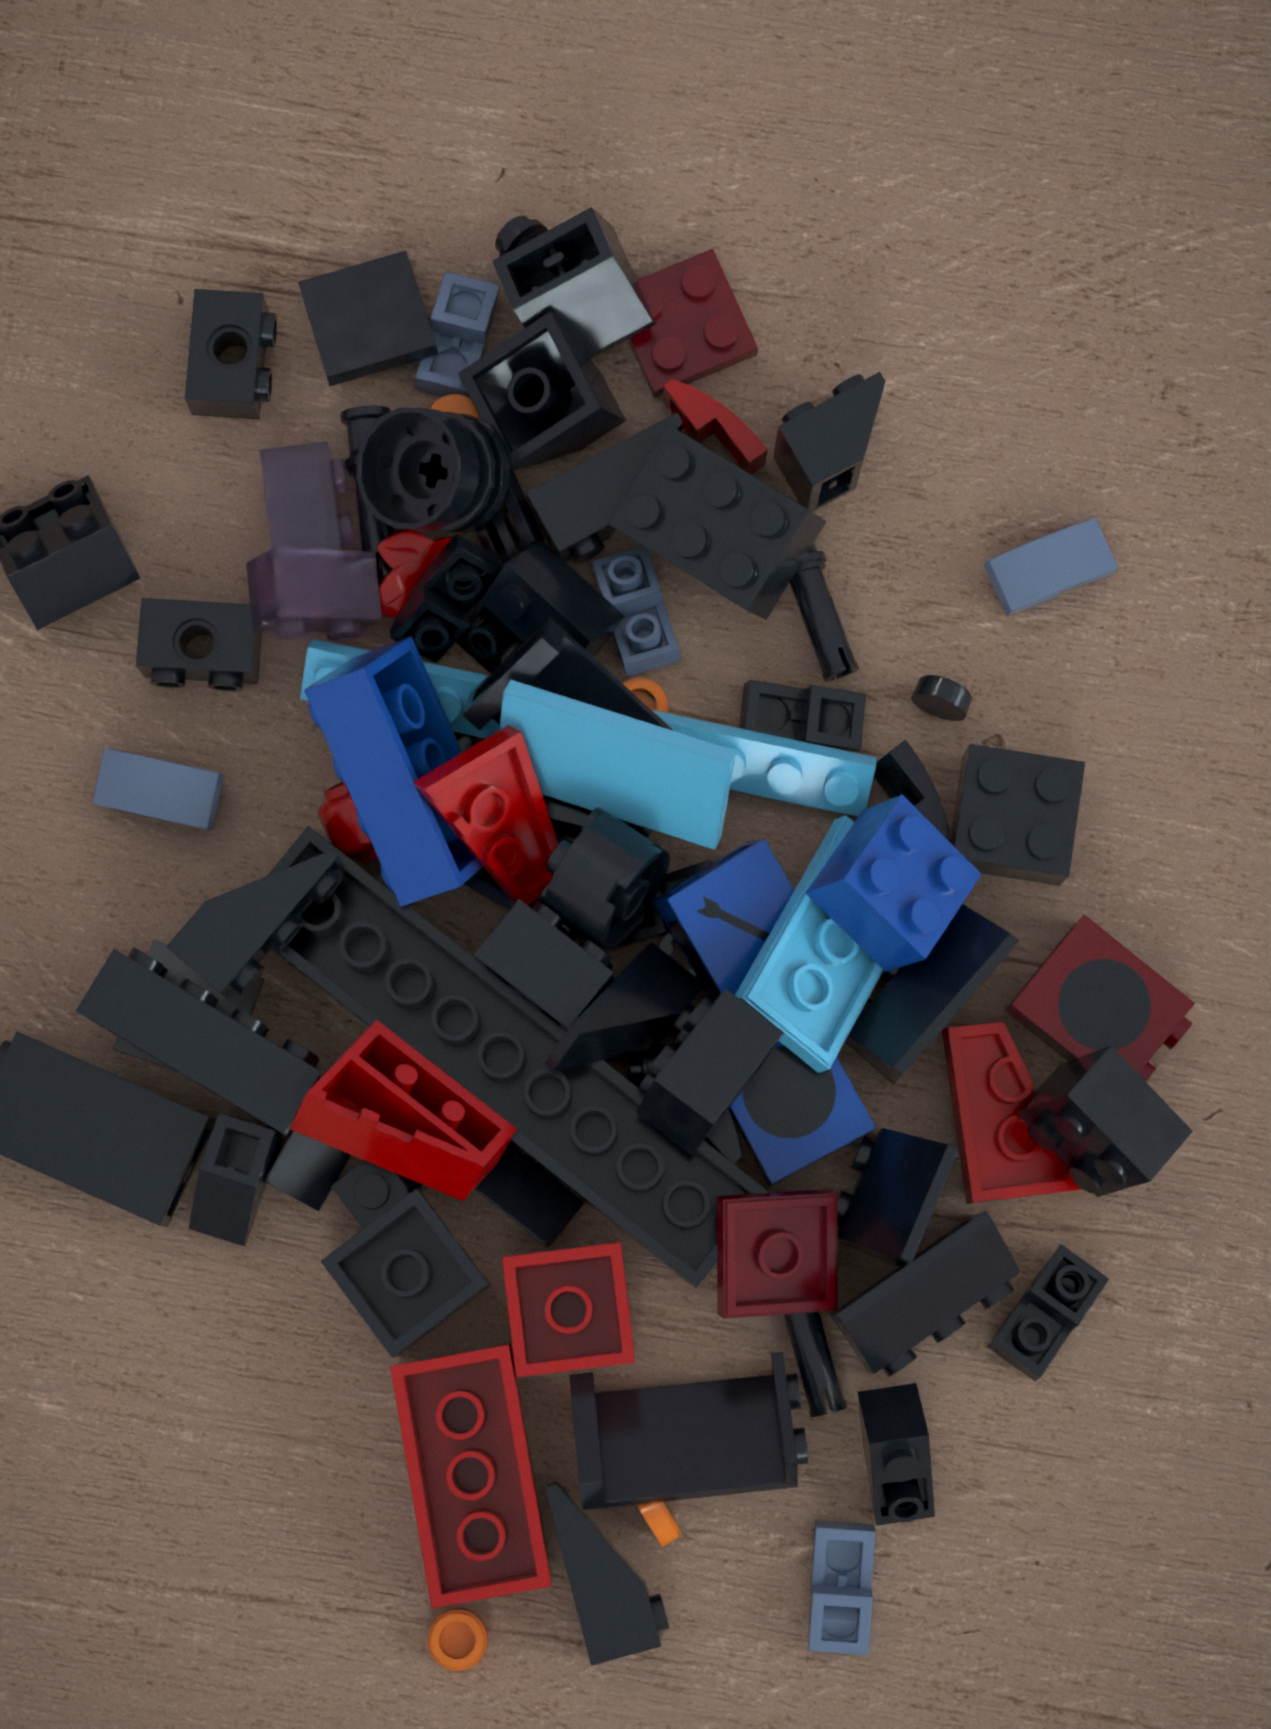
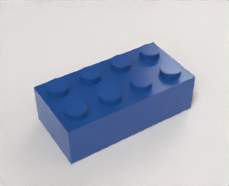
[304,636,483,907]

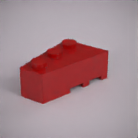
[289,1020,517,1201]

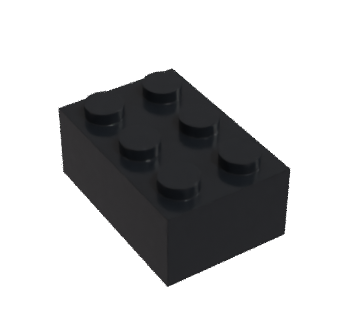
[608,424,827,620]

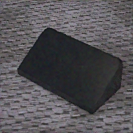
[264,1130,351,1211]
[474,1143,585,1249]

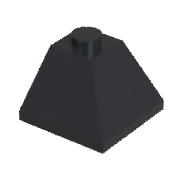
[458,312,626,471]

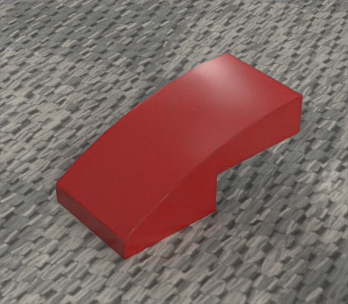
[663,379,768,475]

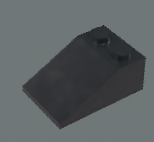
[837,1128,959,1267]

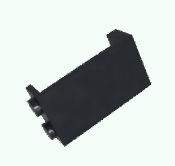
[462,616,674,837]
[0,1031,216,1228]
[569,1352,808,1510]

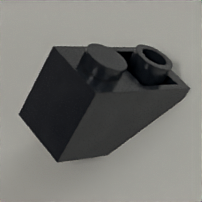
[188,1113,283,1247]
[858,1383,935,1526]

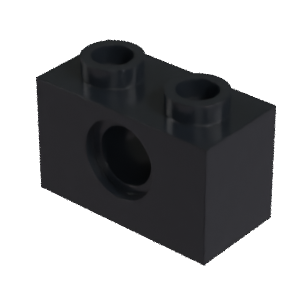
[185,289,277,420]
[136,598,263,691]

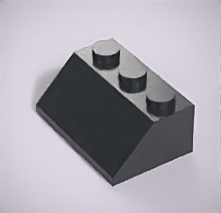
[845,904,1019,1084]
[830,1211,1020,1377]

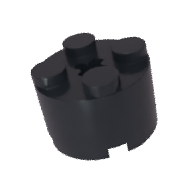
[538,807,670,950]

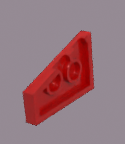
[412,725,559,905]
[942,1021,1082,1204]

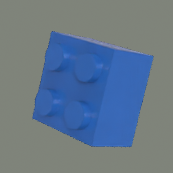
[805,794,982,972]

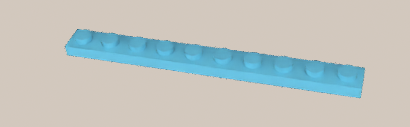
[300,639,877,817]

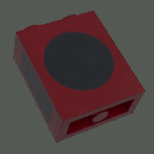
[1005,914,1195,1082]

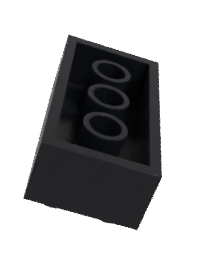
[76,947,323,1137]

